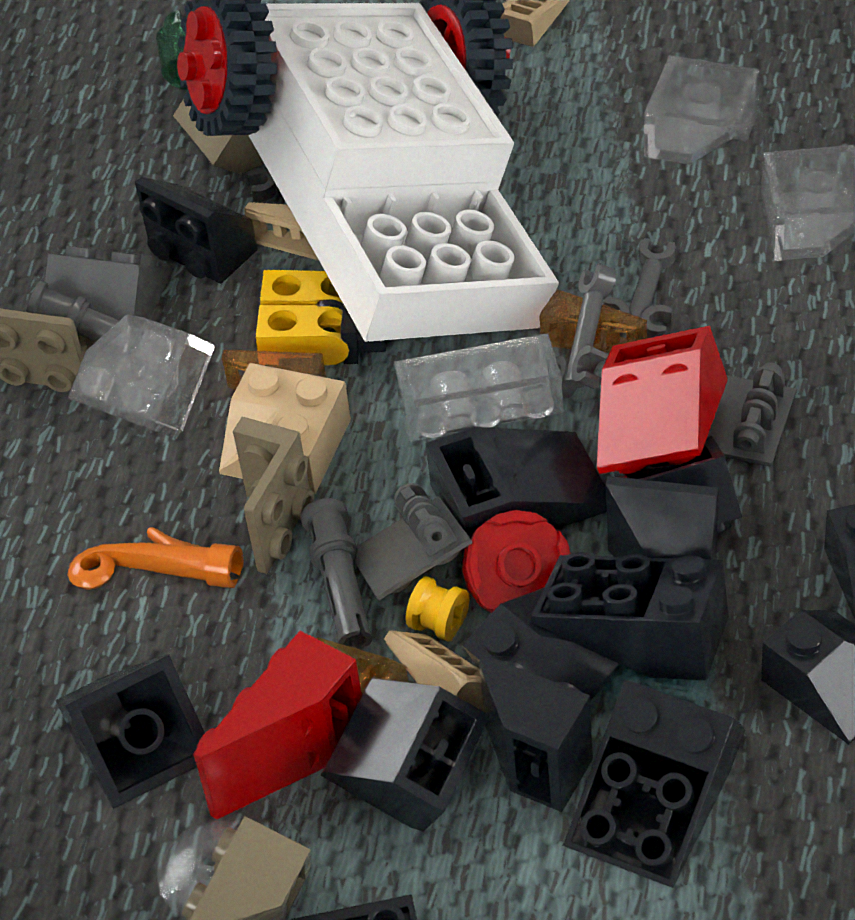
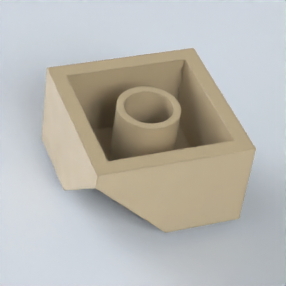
[219,363,351,494]

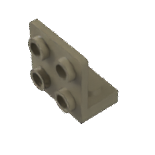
[0,309,108,392]
[233,417,314,574]

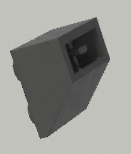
[45,246,173,324]

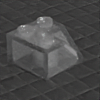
[644,55,760,165]
[761,145,855,261]
[68,314,215,439]

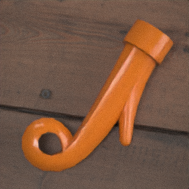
[67,527,244,590]

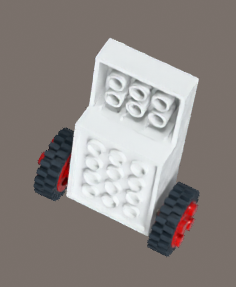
[177,0,559,342]

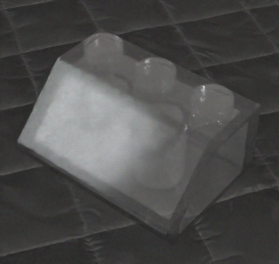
[394,333,564,442]

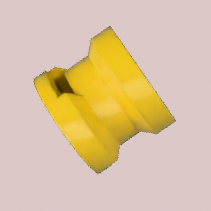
[405,576,470,642]

